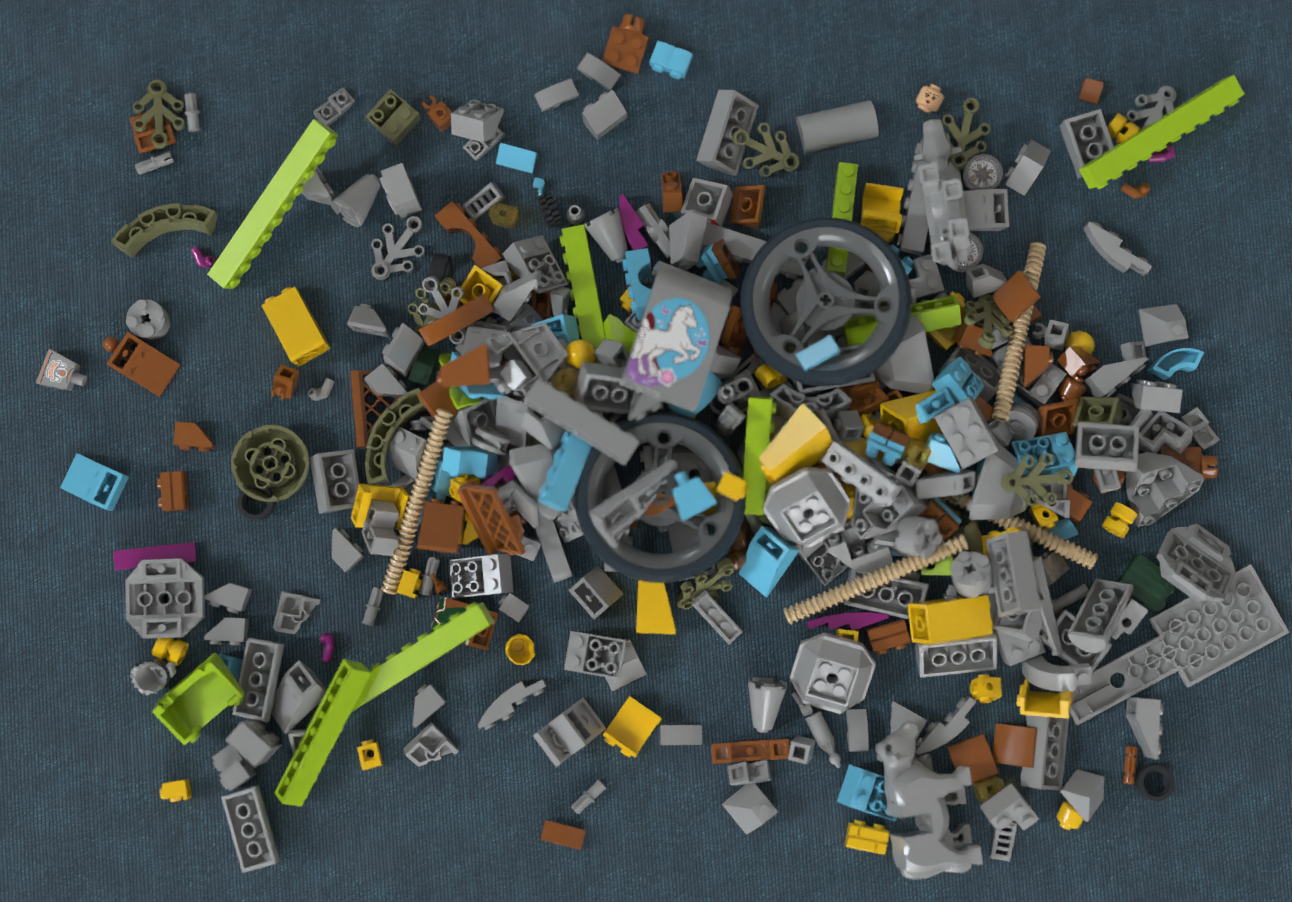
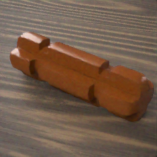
[1123,746,1137,785]

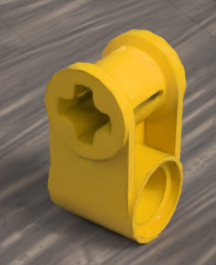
[754,364,787,390]

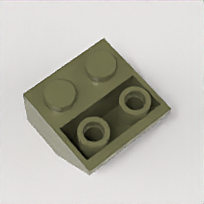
[365,89,421,147]

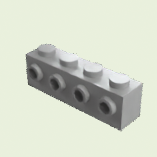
[822,441,903,507]

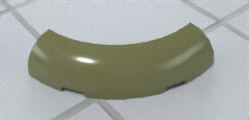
[111,203,217,258]
[365,388,428,485]

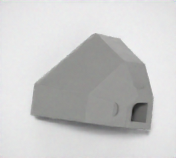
[874,316,934,394]
[967,443,1031,520]
[509,444,575,520]
[1126,452,1204,527]
[851,457,927,540]
[823,518,893,572]

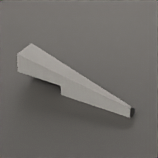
[589,459,678,549]
[1032,556,1062,655]

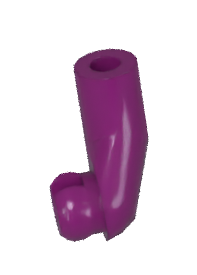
[1149,146,1175,163]
[191,246,216,269]
[320,633,335,662]

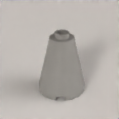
[330,174,381,227]
[584,208,628,263]
[748,677,787,733]

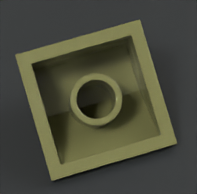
[1073,397,1123,427]

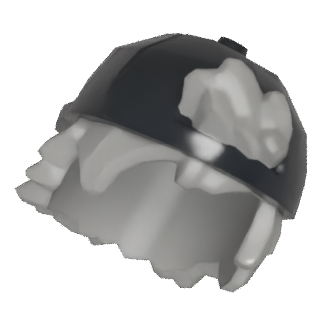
[130,658,177,696]

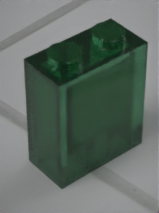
[1116,554,1177,612]

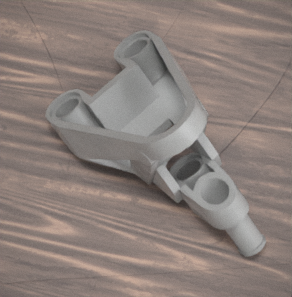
[709,353,794,416]

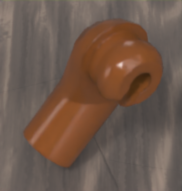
[1120,182,1151,199]

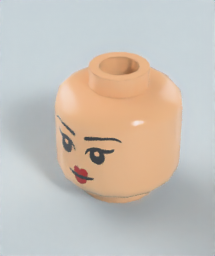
[916,84,944,114]

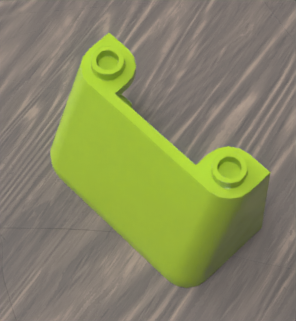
[152,652,245,745]

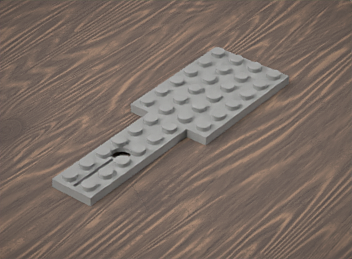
[1058,564,1289,725]

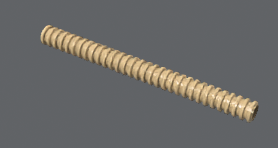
[992,242,1047,422]
[381,408,453,594]
[919,472,1098,570]
[784,534,968,624]

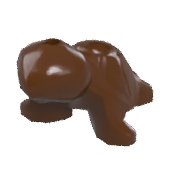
[726,522,751,571]

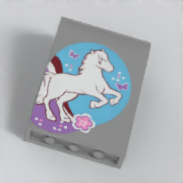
[619,261,732,412]

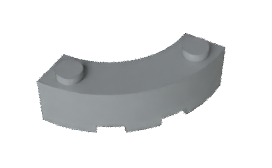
[769,384,852,422]

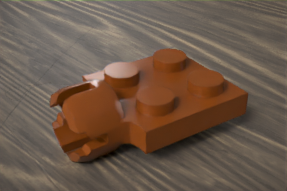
[602,14,649,74]
[720,306,747,357]
[1160,446,1218,479]

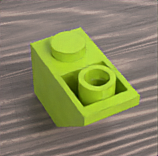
[603,314,637,354]

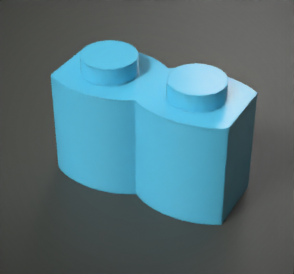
[650,41,693,79]

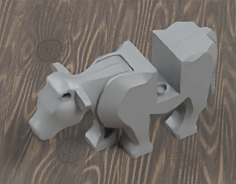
[914,119,973,271]
[875,721,983,880]

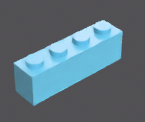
[538,430,592,511]

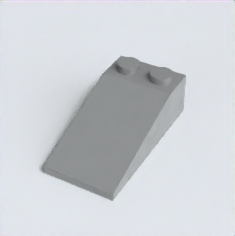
[987,592,1045,666]

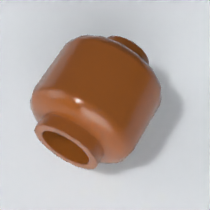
[1057,375,1086,401]

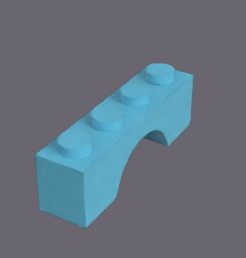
[622,248,652,321]

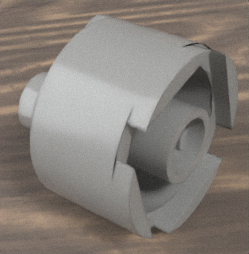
[126,299,170,341]
[896,516,942,559]
[951,551,992,598]

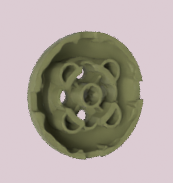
[231,425,310,502]

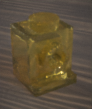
[489,202,519,230]
[550,367,578,398]
[902,437,932,468]
[972,775,1005,804]

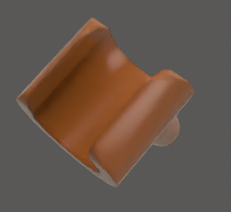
[430,573,448,596]

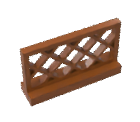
[350,370,399,449]
[457,480,526,555]

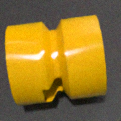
[1107,112,1140,144]
[1102,502,1138,538]
[152,637,189,666]

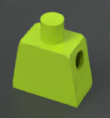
[917,555,953,576]

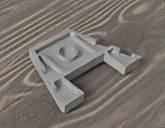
[486,322,568,397]

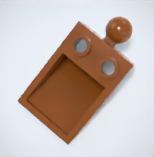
[103,332,180,397]

